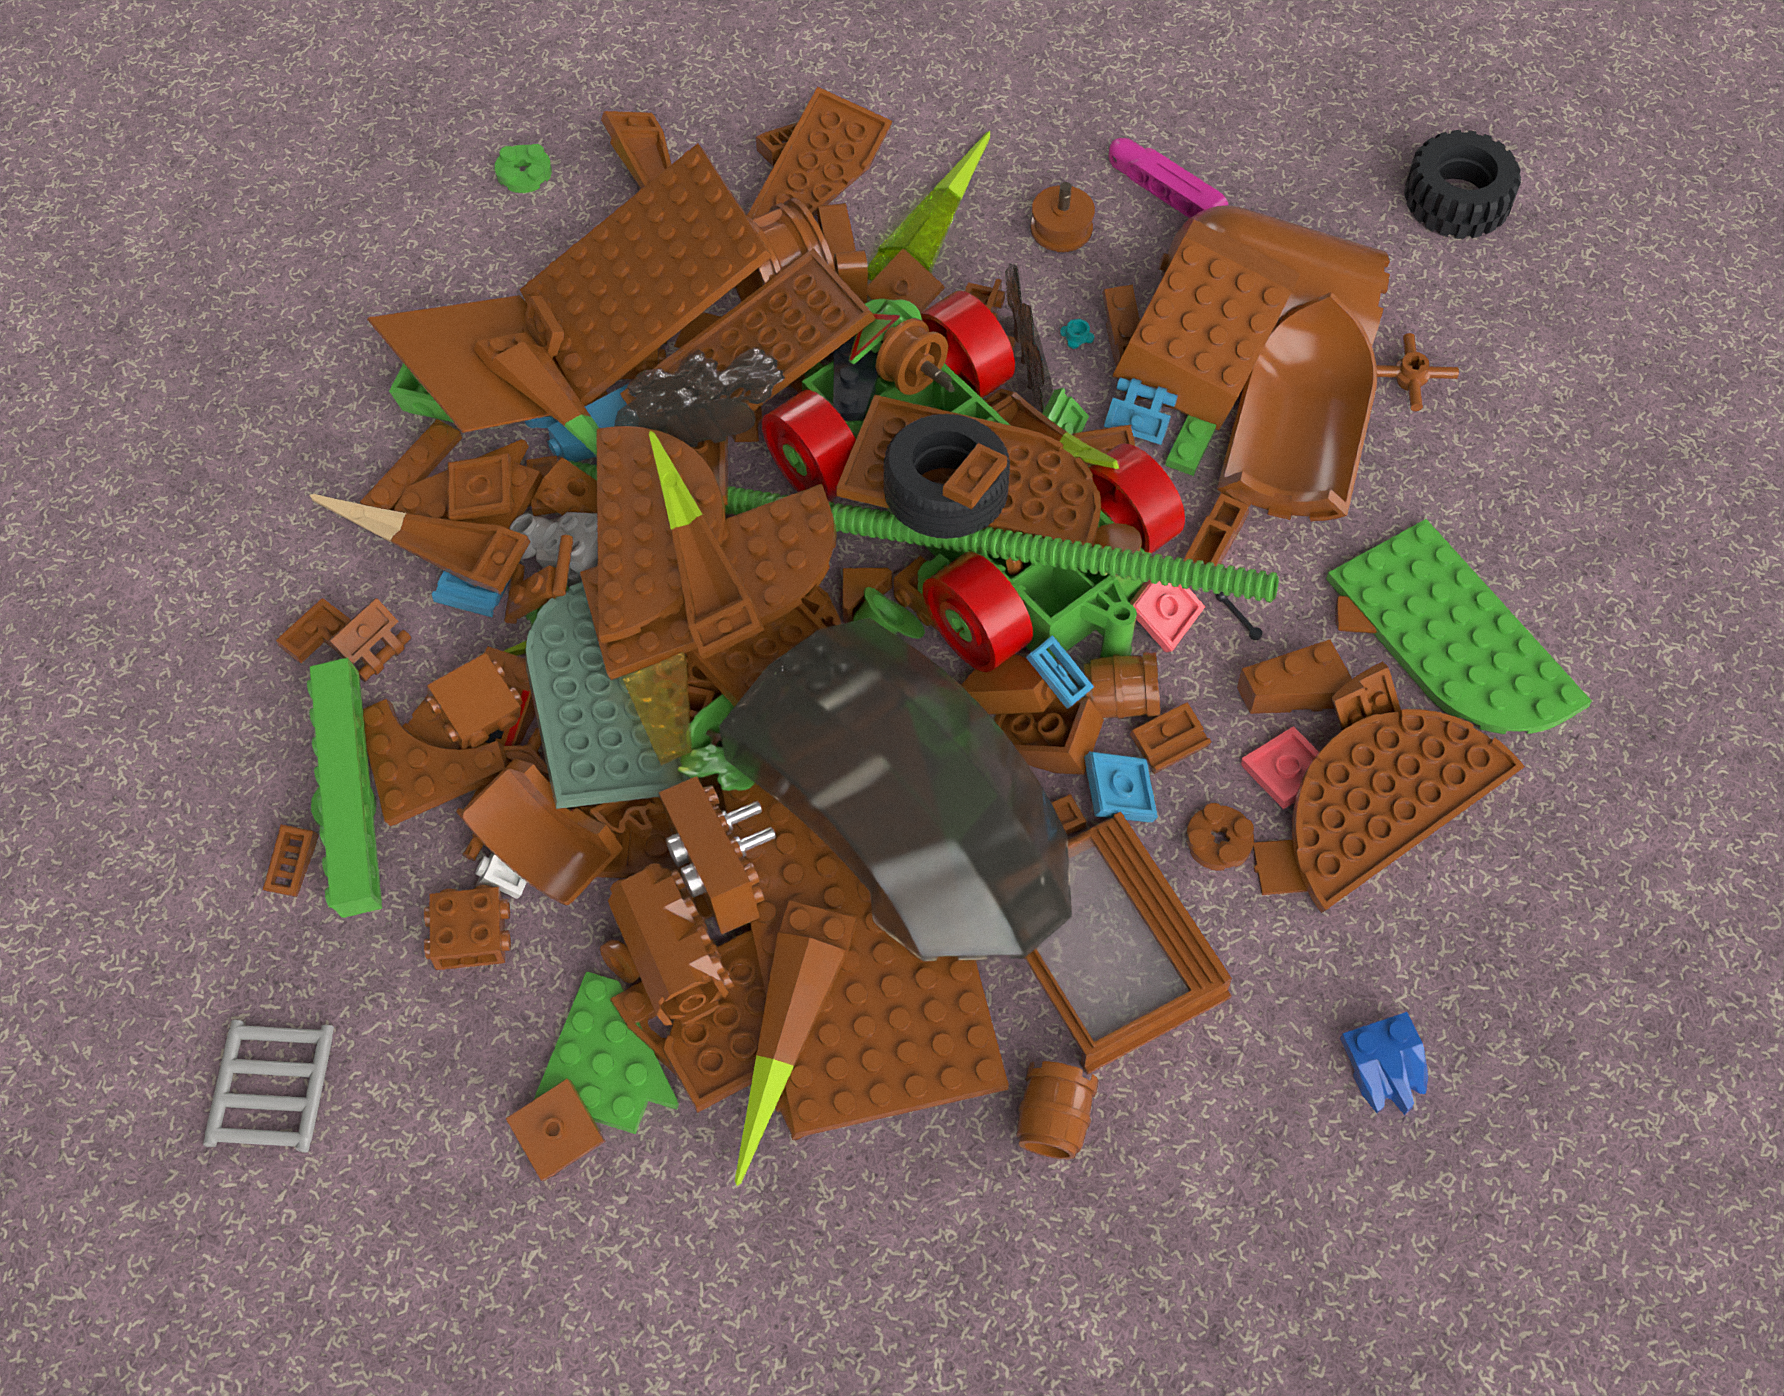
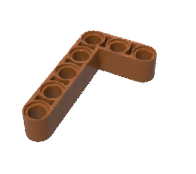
[817,203,868,304]

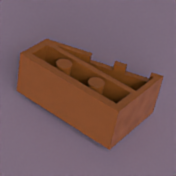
[1237,639,1352,714]

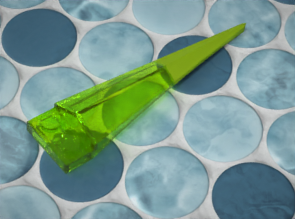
[868,131,990,281]

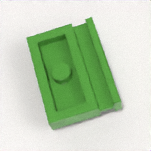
[1042,387,1089,434]

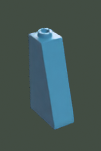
[547,377,649,462]

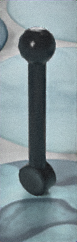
[1215,591,1263,640]

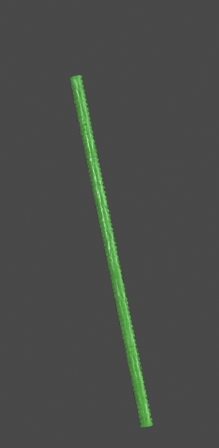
[567,460,1279,603]

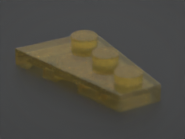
[623,651,692,765]

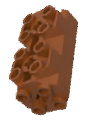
[608,863,734,1026]

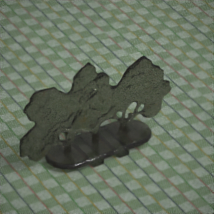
[614,347,785,448]

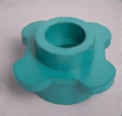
[1060,319,1095,349]

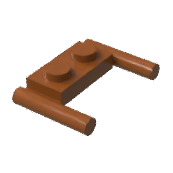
[504,535,573,624]

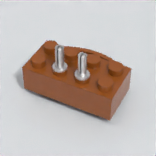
[658,776,776,935]

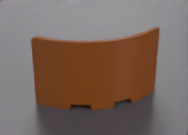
[460,759,623,906]

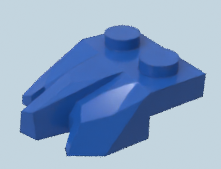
[1340,1012,1428,1115]

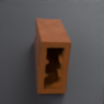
[956,654,1057,714]

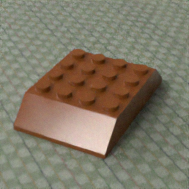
[1112,219,1300,431]

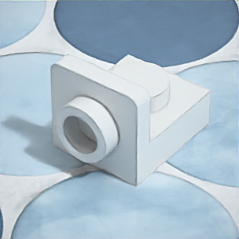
[475,853,527,899]

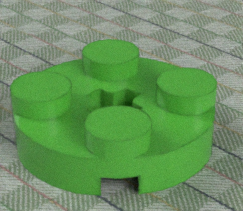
[495,144,552,193]

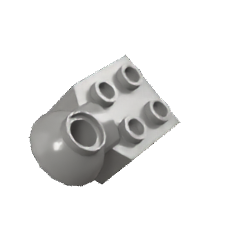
[510,512,598,585]

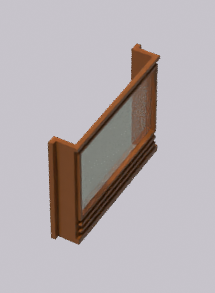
[975,812,1232,1075]

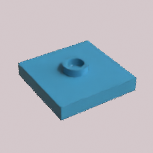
[1084,752,1158,822]

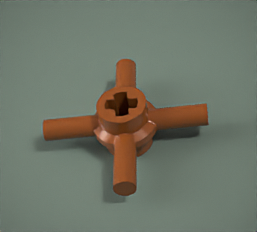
[1376,333,1459,411]

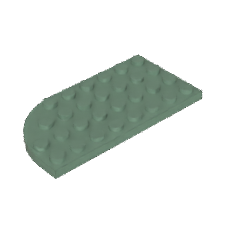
[525,582,690,809]

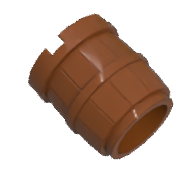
[1084,652,1160,720]
[1016,1061,1099,1160]

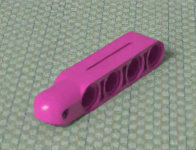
[1108,137,1228,218]

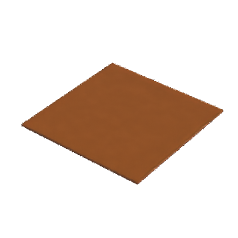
[367,295,608,433]

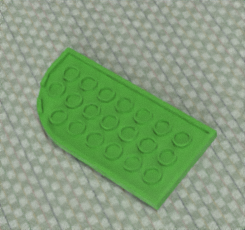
[1326,519,1592,734]

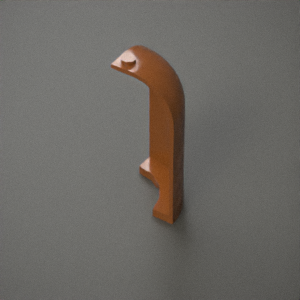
[1158,205,1390,345]
[1217,292,1377,521]

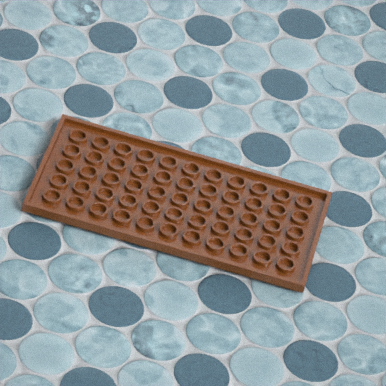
[722,710,1009,1138]

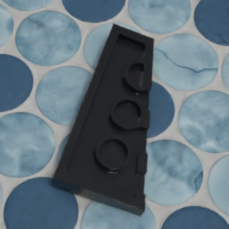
[833,335,883,421]

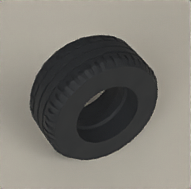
[884,414,1010,539]

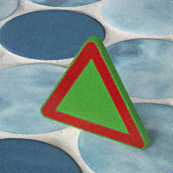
[849,313,904,364]

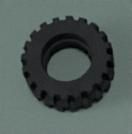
[1404,130,1521,239]

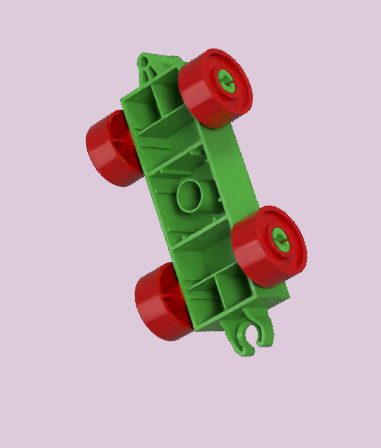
[762,291,1185,673]

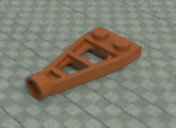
[610,981,714,1090]

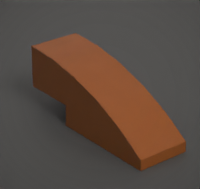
[1183,493,1249,566]

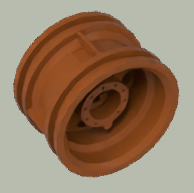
[735,198,836,302]

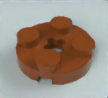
[1186,803,1254,871]

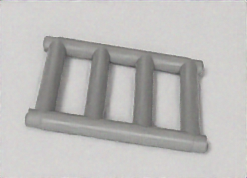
[203,1020,334,1153]

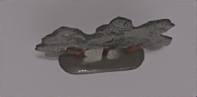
[999,263,1053,413]

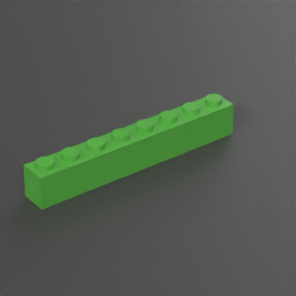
[307,657,382,918]

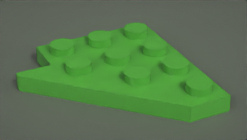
[534,971,679,1134]

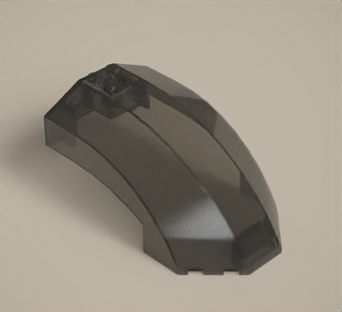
[719,618,1072,961]

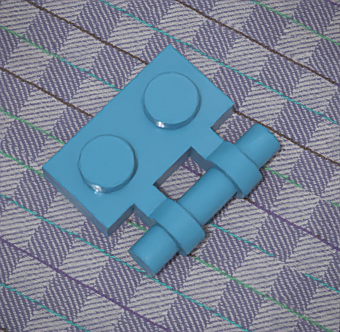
[1104,377,1178,445]

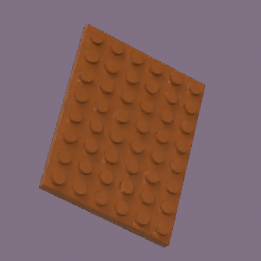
[519,143,772,405]

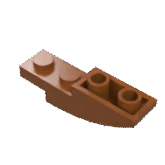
[1102,284,1147,401]

